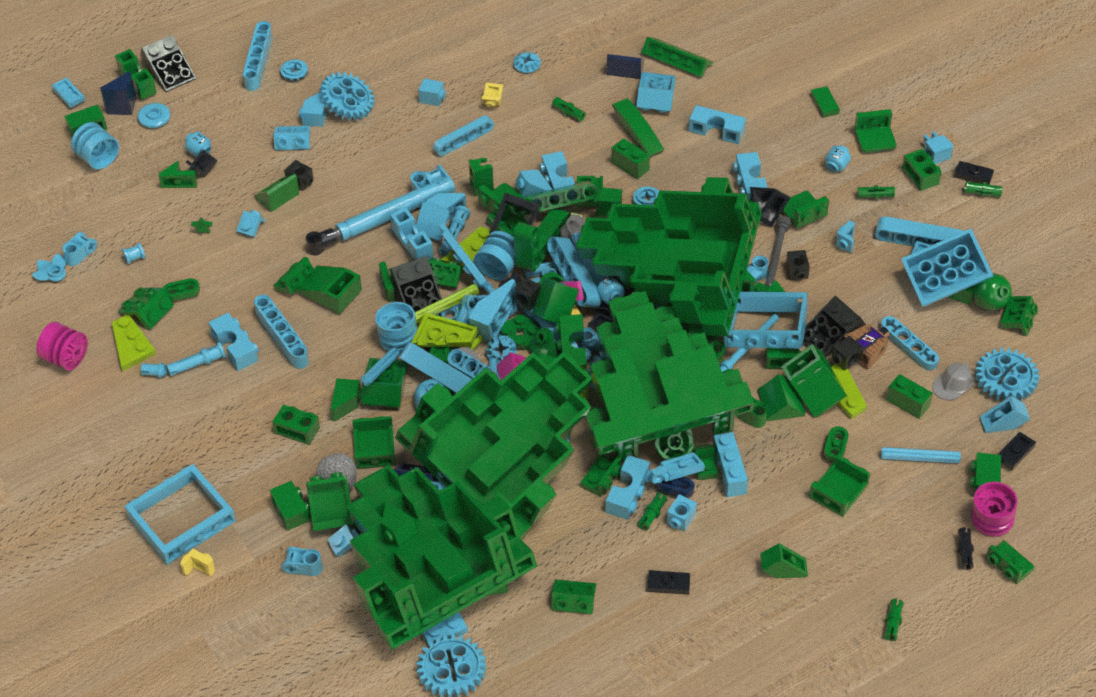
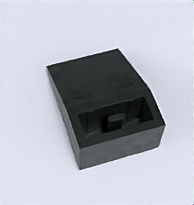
[140,35,196,92]
[389,256,442,312]
[796,295,866,357]

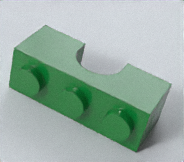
[115,49,157,100]
[556,314,587,371]

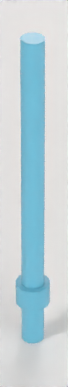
[720,314,779,372]

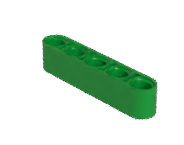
[509,181,598,216]

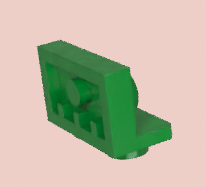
[273,257,314,294]
[428,258,464,289]
[1000,296,1038,335]
[580,455,622,497]
[986,540,1035,584]
[551,579,596,614]

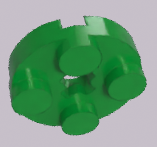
[501,314,539,351]

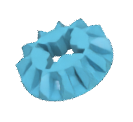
[514,51,541,73]
[280,60,308,81]
[633,186,659,205]
[486,335,517,364]

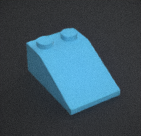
[636,72,676,113]
[468,279,516,343]

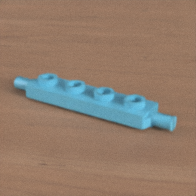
[438,223,495,294]

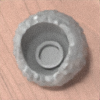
[315,453,357,493]

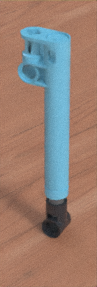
[306,165,455,256]

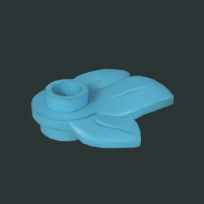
[32,254,66,282]

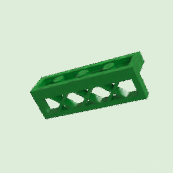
[641,37,713,77]

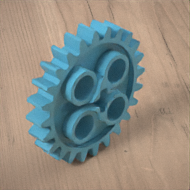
[319,72,375,121]
[975,347,1040,401]
[416,634,486,697]

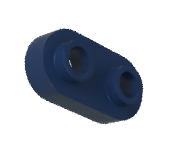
[655,477,695,498]

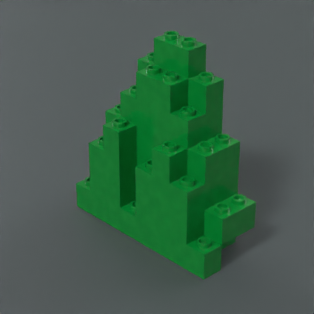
[576,177,762,337]
[586,291,754,464]
[395,352,592,540]
[346,465,538,650]

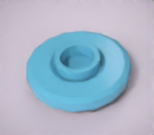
[138,103,170,128]

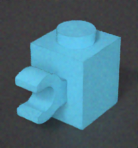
[923,132,953,164]

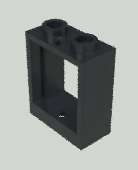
[489,193,540,235]

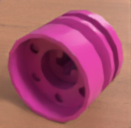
[36,322,88,370]
[971,482,1018,537]

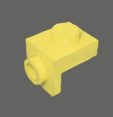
[481,83,503,108]
[180,549,215,576]

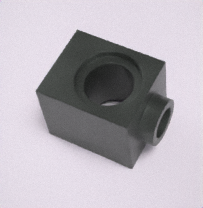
[284,160,314,191]
[786,250,810,280]
[514,277,541,311]
[831,336,863,371]

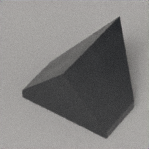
[750,187,791,227]

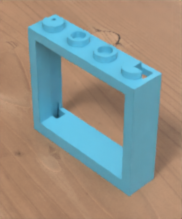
[724,292,808,349]
[125,464,236,565]

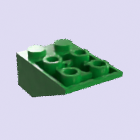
[295,265,362,314]
[781,344,847,418]

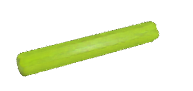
[415,284,479,324]

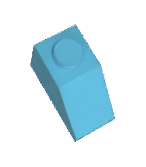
[299,92,328,127]
[515,169,554,204]
[425,193,466,221]
[980,396,1030,433]

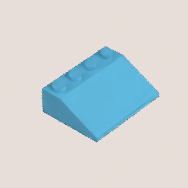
[901,229,994,307]

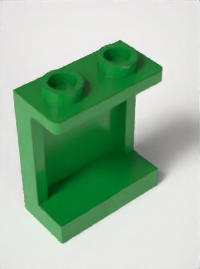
[352,416,396,470]
[809,455,871,517]
[306,472,354,531]

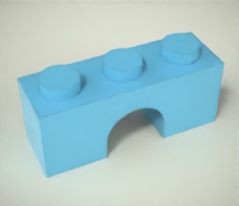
[689,105,746,145]
[539,151,576,202]
[733,152,768,201]
[390,208,433,260]
[208,312,259,371]
[713,432,748,497]
[605,455,650,520]

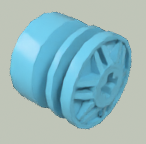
[71,122,119,170]
[474,231,516,281]
[375,302,417,353]

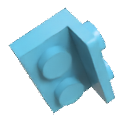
[273,126,311,150]
[422,612,468,645]

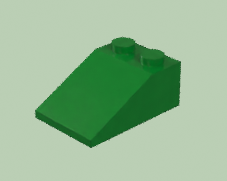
[361,358,408,408]

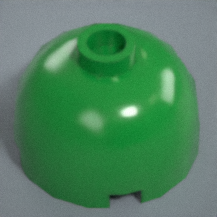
[973,273,1012,311]
[653,429,694,460]

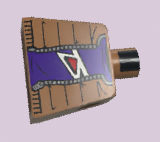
[843,324,890,369]

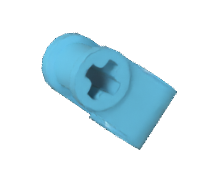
[62,232,97,266]
[281,547,323,576]

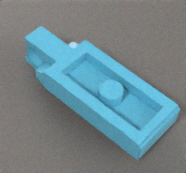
[649,452,705,484]

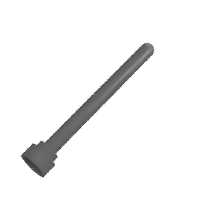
[766,216,791,287]

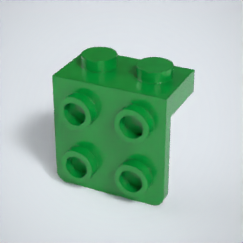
[854,109,897,153]
[478,183,522,222]
[782,191,829,229]
[118,287,174,329]

